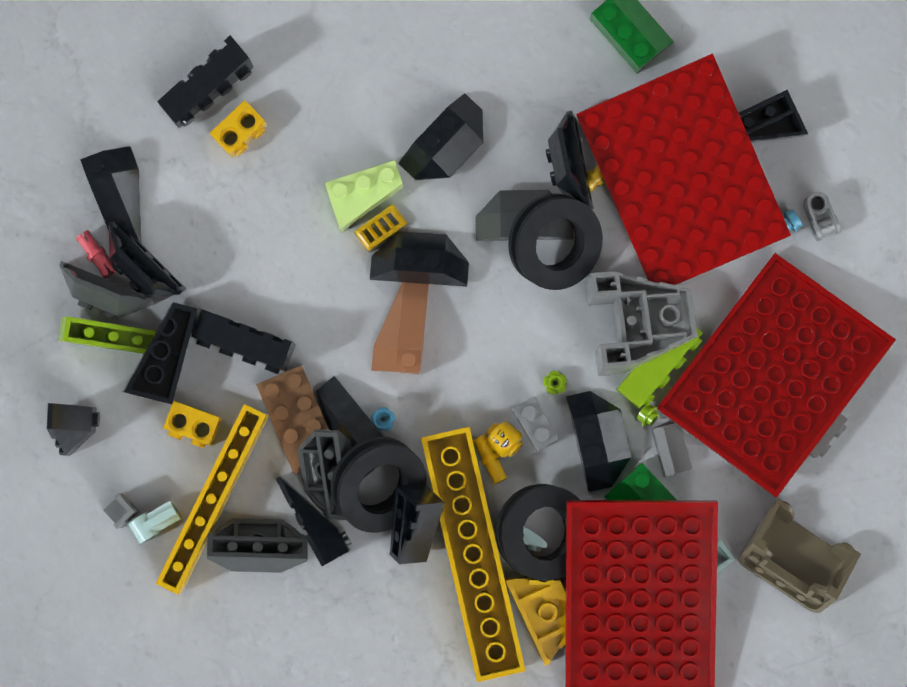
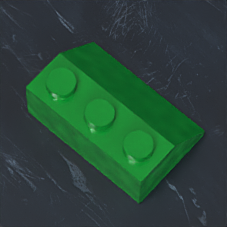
[589,0,674,73]
[604,463,677,500]

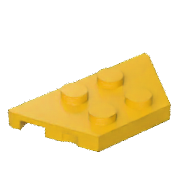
[505,578,566,666]

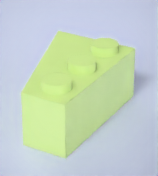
[325,160,403,233]

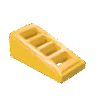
[354,204,408,253]

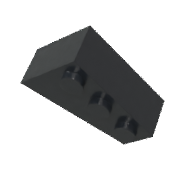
[739,89,808,143]
[389,484,445,565]

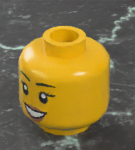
[486,421,523,458]

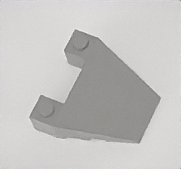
[586,271,698,376]

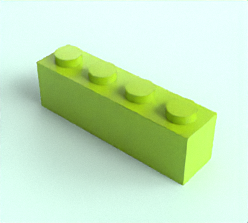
[616,327,703,409]

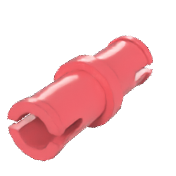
[76,230,116,278]

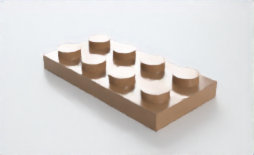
[256,365,329,475]

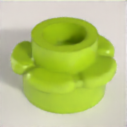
[543,371,567,395]
[637,404,659,427]

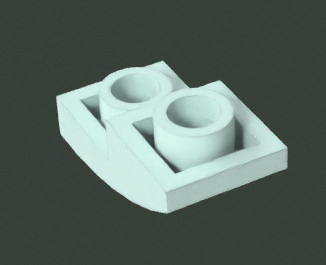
[523,527,548,552]

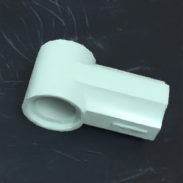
[128,501,181,544]

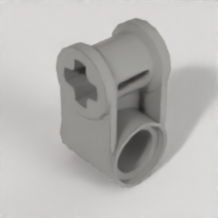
[803,192,841,241]

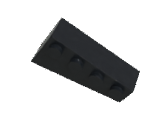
[157,35,254,128]
[122,302,197,405]
[191,309,296,374]

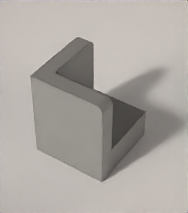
[103,493,139,529]

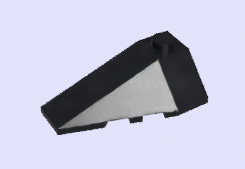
[80,146,141,243]
[315,376,384,479]
[47,403,100,456]
[275,476,352,566]

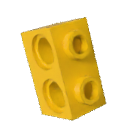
[209,100,267,158]
[163,401,222,448]

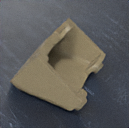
[738,499,861,613]

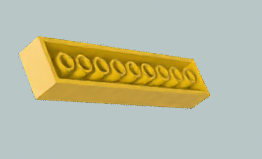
[421,427,526,682]

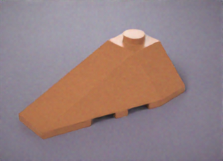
[371,282,429,375]

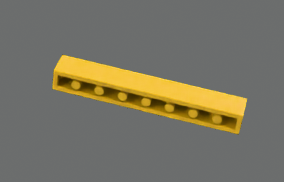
[156,404,269,595]

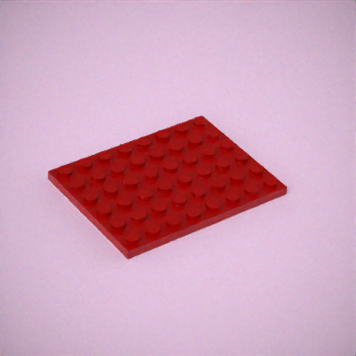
[576,53,791,285]
[657,253,896,498]
[565,500,718,687]

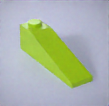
[58,316,156,354]

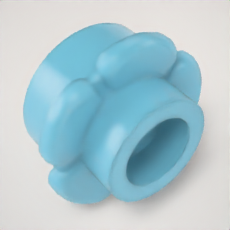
[783,209,803,232]
[371,407,395,431]

